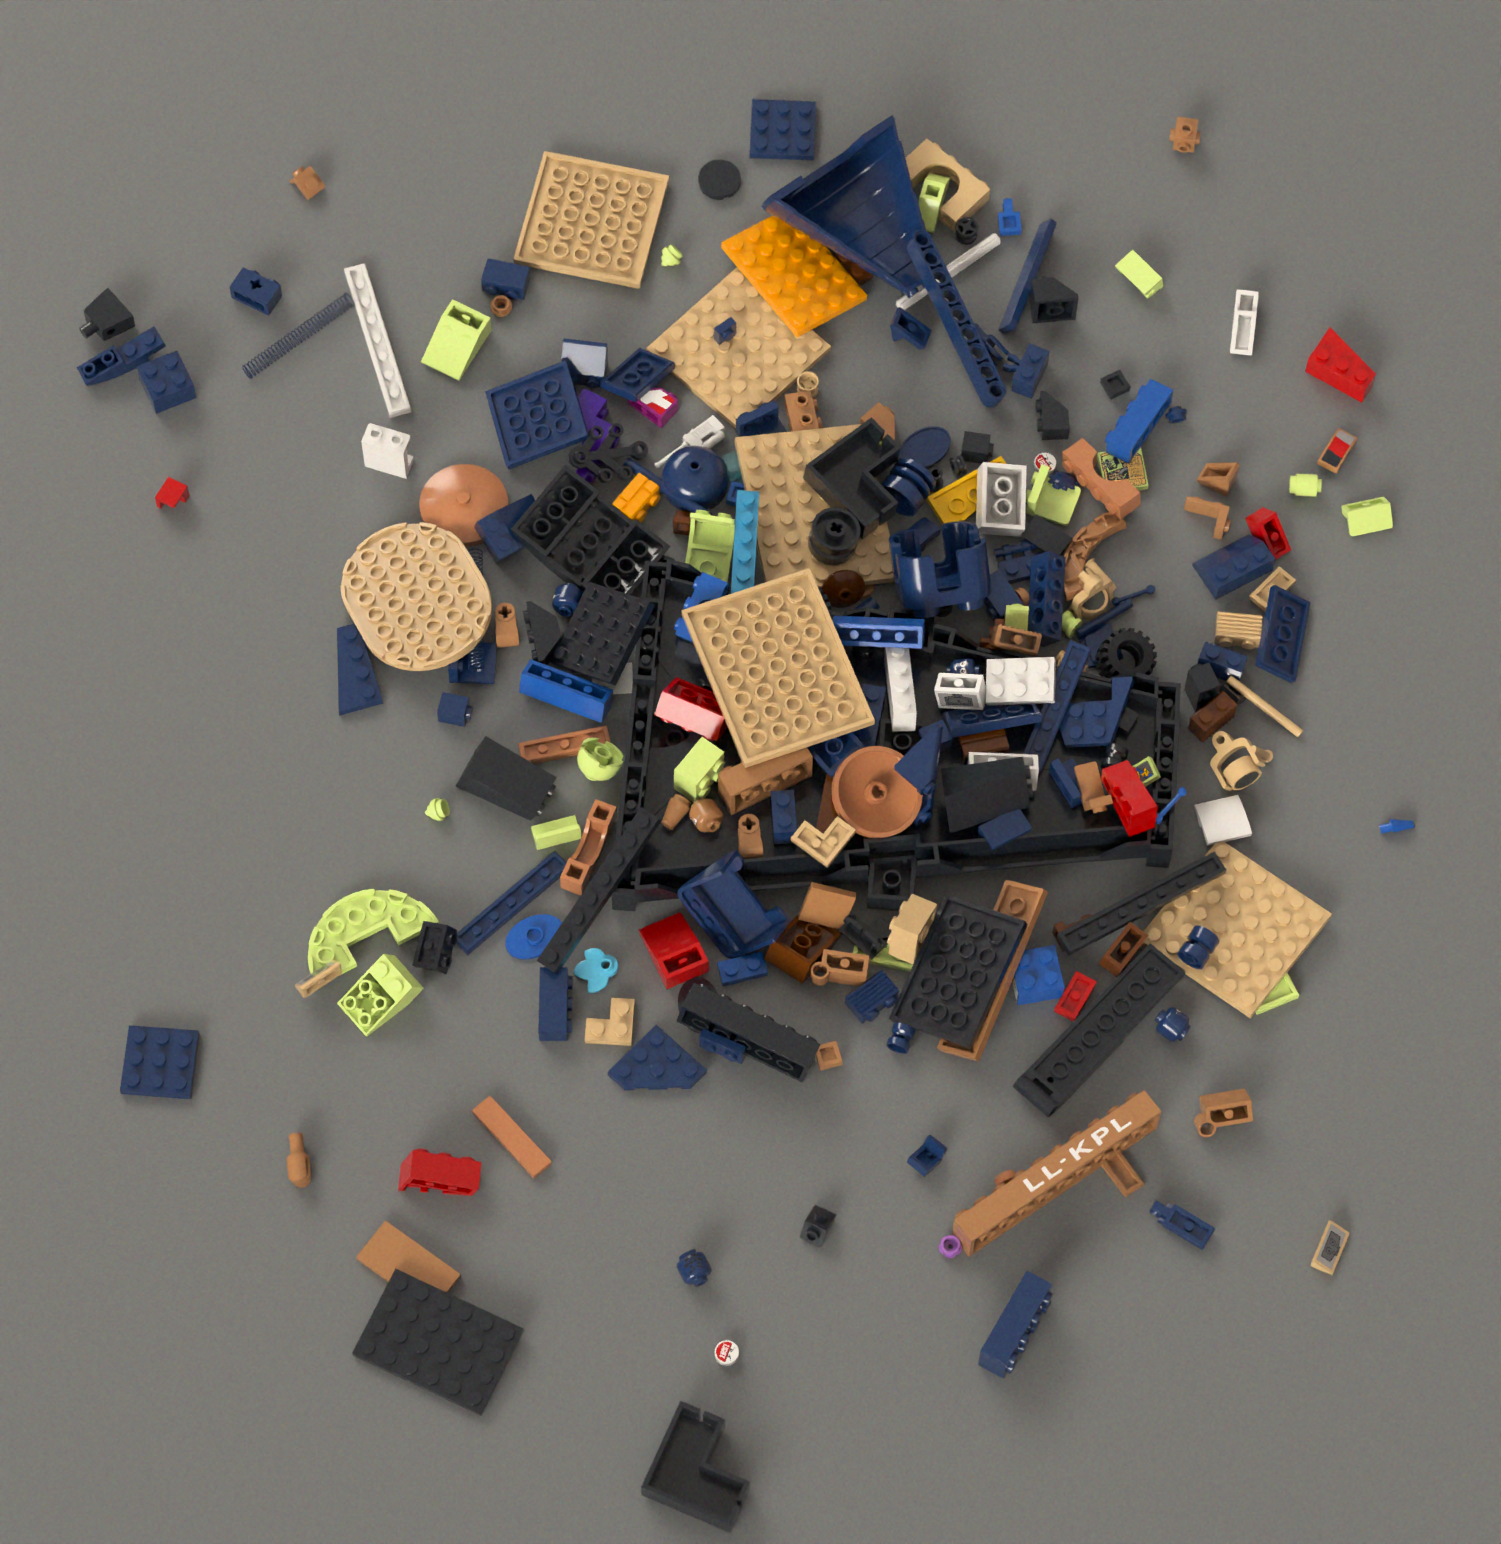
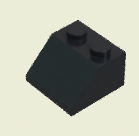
[1029,277,1078,324]

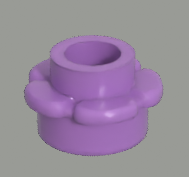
[939,1235,962,1258]

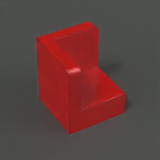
[155,477,190,509]

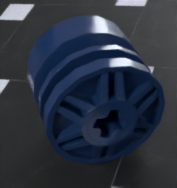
[881,458,936,517]

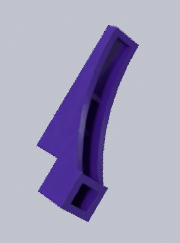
[576,388,620,483]

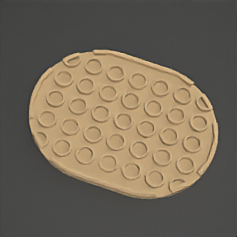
[340,522,492,671]

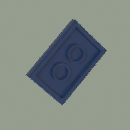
[600,348,675,402]

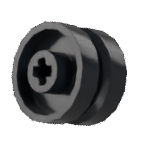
[808,507,860,565]

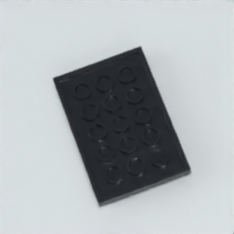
[889,894,1028,1050]
[352,1268,524,1416]

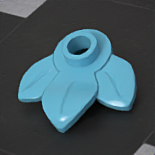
[573,948,619,993]

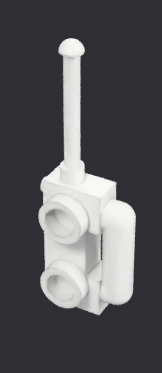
[655,415,725,468]

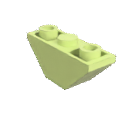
[918,173,950,233]

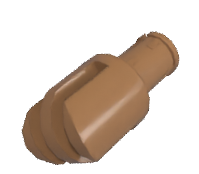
[286,1133,311,1188]

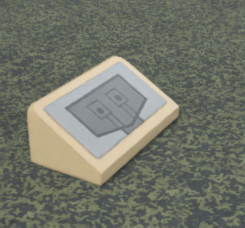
[295,960,342,998]
[1310,1220,1350,1275]

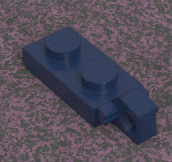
[1150,1201,1215,1250]

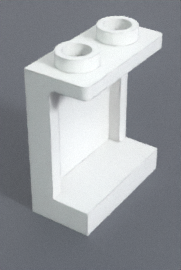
[361,423,414,479]

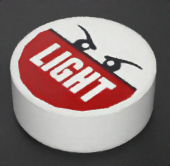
[1034,453,1056,475]
[715,1340,739,1366]

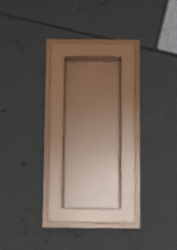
[1101,1149,1144,1197]

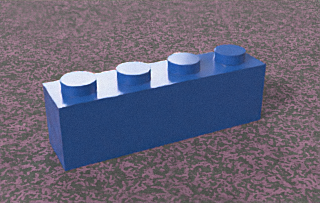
[1105,379,1173,464]
[832,616,925,649]
[519,659,613,723]

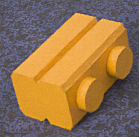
[612,473,660,523]

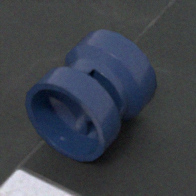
[886,1022,915,1054]

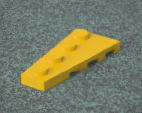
[926,456,1006,525]

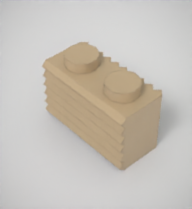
[1214,611,1262,649]

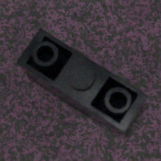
[523,601,561,665]

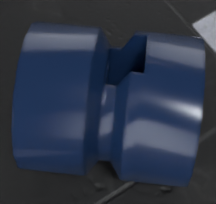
[1177,925,1220,970]

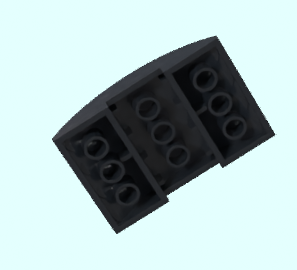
[511,465,670,595]

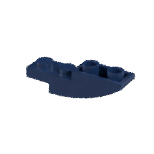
[76,326,166,386]

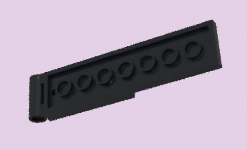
[1013,943,1185,1117]

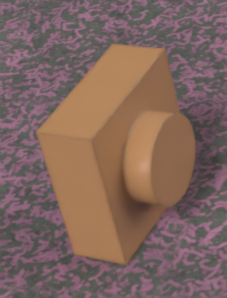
[816,1041,842,1071]

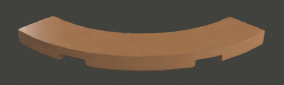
[1064,511,1126,601]

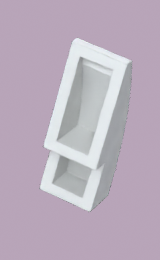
[1230,290,1259,356]

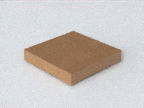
[798,882,856,929]

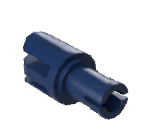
[975,324,1009,367]

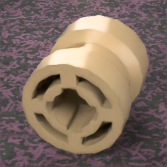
[797,371,819,398]

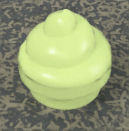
[661,244,683,266]
[425,798,450,821]

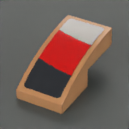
[1317,428,1358,473]

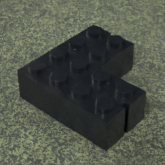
[803,417,901,539]
[641,1401,750,1533]

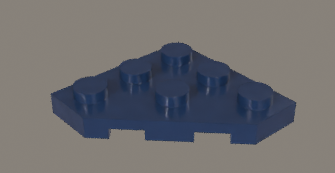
[608,1025,707,1090]

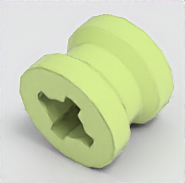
[1062,610,1083,638]

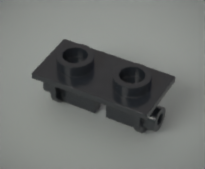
[838,914,888,960]

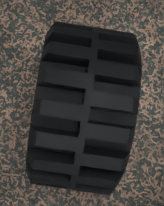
[1095,628,1157,679]

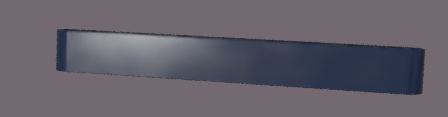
[906,230,1006,408]

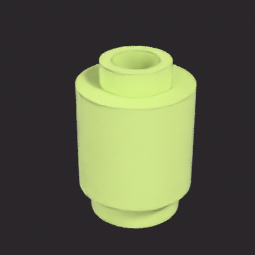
[1289,474,1322,497]

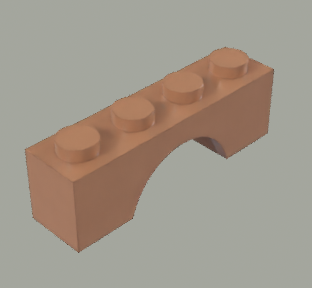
[1062,438,1141,520]
[560,799,617,896]

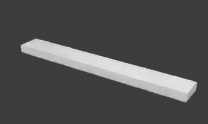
[344,263,411,418]

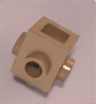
[1169,117,1201,153]

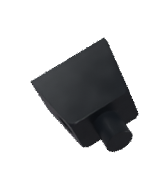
[79,288,135,341]

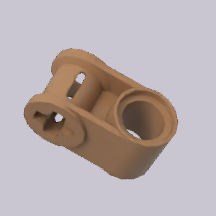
[495,603,519,648]
[738,814,763,859]

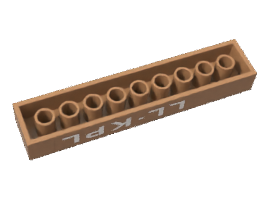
[952,1090,1162,1257]

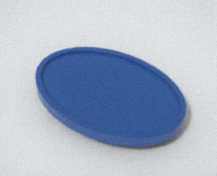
[505,914,562,959]

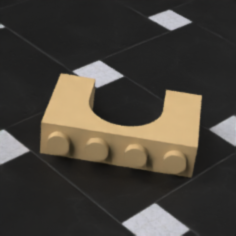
[906,139,990,232]

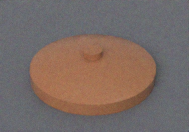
[419,464,508,547]
[831,746,923,838]

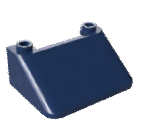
[894,724,943,827]
[677,849,791,959]

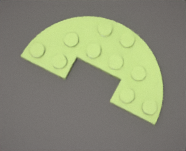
[308,889,439,974]

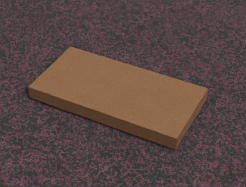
[356,1220,461,1293]

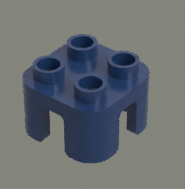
[889,521,992,618]

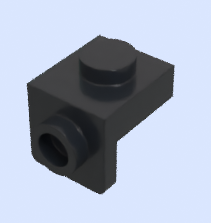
[800,1205,836,1247]

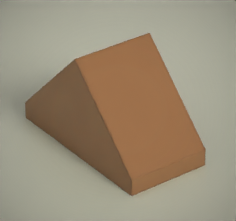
[1197,462,1240,497]

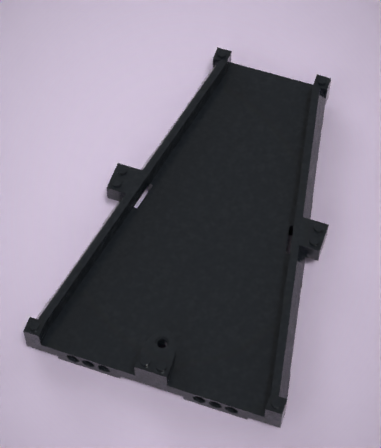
[612,559,1181,911]

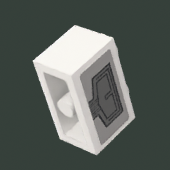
[934,673,986,710]

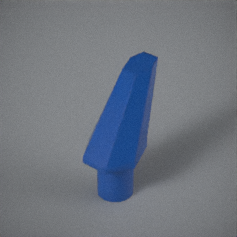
[1379,819,1415,834]

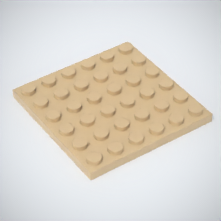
[513,151,669,289]
[646,267,831,429]
[1143,841,1332,1019]

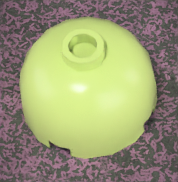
[577,738,624,781]

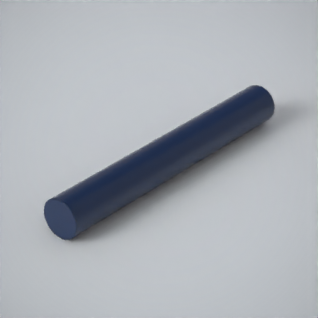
[1075,599,1133,638]

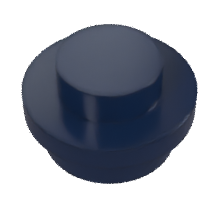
[1165,406,1187,424]

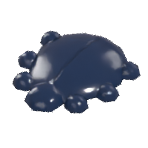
[1048,470,1080,491]

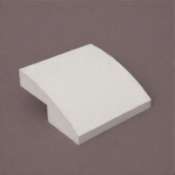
[1194,795,1252,846]

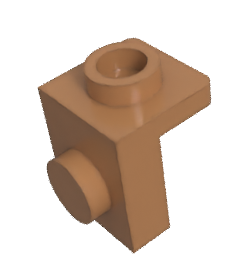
[289,166,326,200]

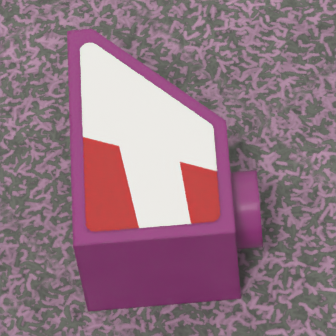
[628,388,678,429]

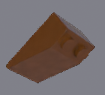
[765,915,843,984]

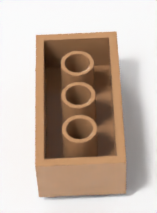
[718,747,813,815]

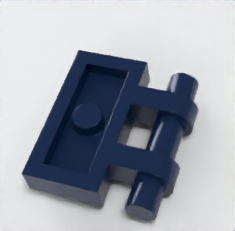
[993,539,1041,584]

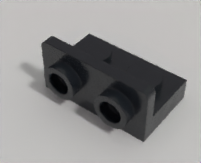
[412,921,457,974]

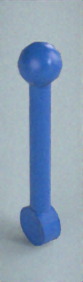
[1155,787,1187,824]

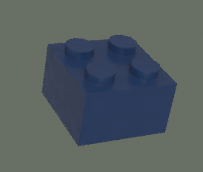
[136,350,197,414]

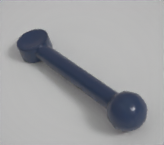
[1112,585,1155,606]

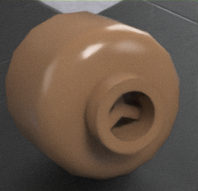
[689,798,723,833]

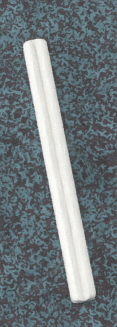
[896,233,1000,310]

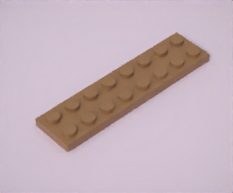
[937,880,1048,1062]

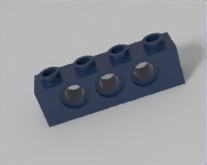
[1027,551,1066,647]

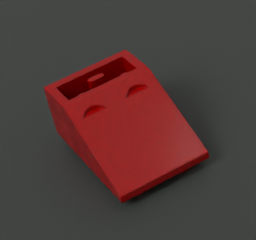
[638,912,709,989]

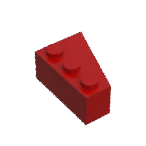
[1305,327,1376,403]
[1101,760,1158,837]
[398,1148,481,1196]

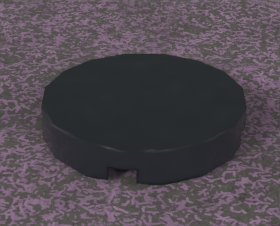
[698,159,741,200]

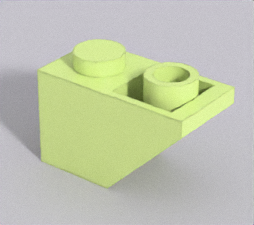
[1004,604,1029,630]

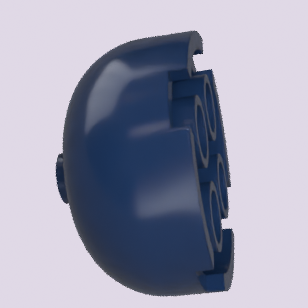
[662,446,728,512]

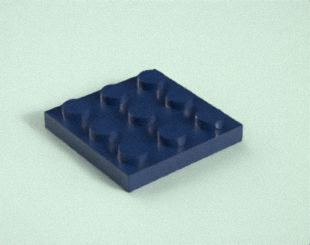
[750,99,816,161]
[120,1025,199,1099]

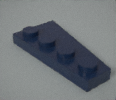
[337,624,383,716]

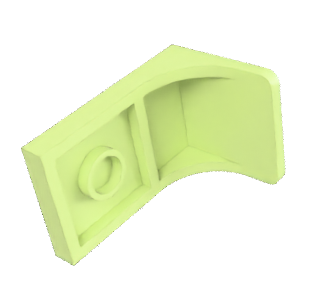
[685,510,735,583]

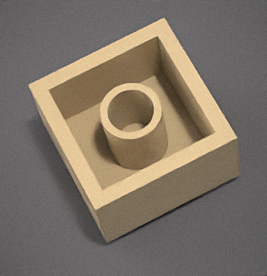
[887,894,937,964]

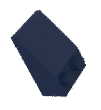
[474,494,535,564]

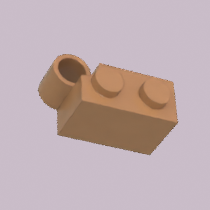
[811,949,870,986]
[1194,1088,1253,1137]

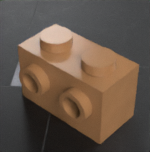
[784,390,822,432]

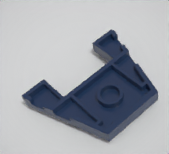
[1060,677,1134,748]

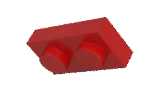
[1054,971,1097,1022]

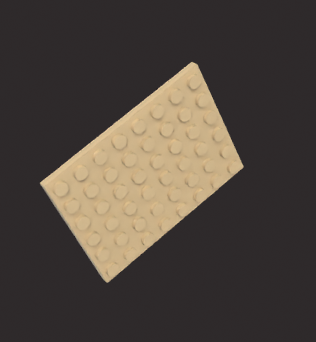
[734,424,894,588]
[681,568,875,768]

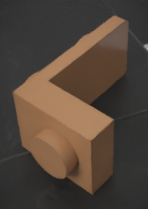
[1184,496,1231,540]
[1074,761,1113,813]

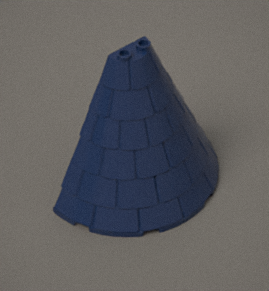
[761,115,931,298]

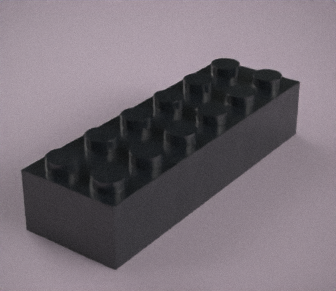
[676,983,821,1082]

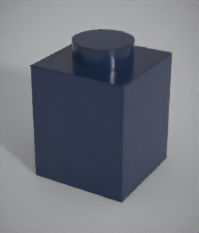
[437,692,473,727]

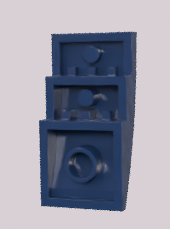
[807,732,865,778]

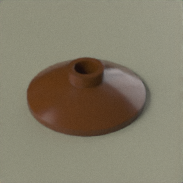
[821,570,865,608]

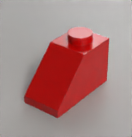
[1245,507,1291,560]

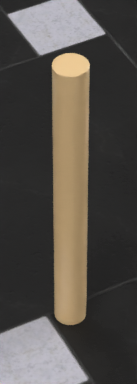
[1226,675,1303,737]

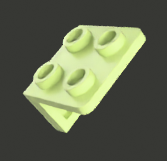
[1026,464,1081,526]

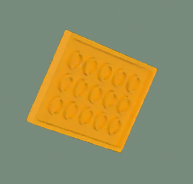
[721,215,867,337]

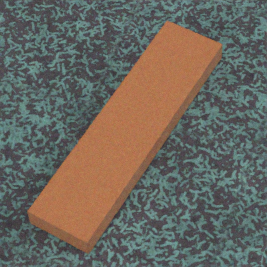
[518,725,611,764]
[472,1096,552,1179]

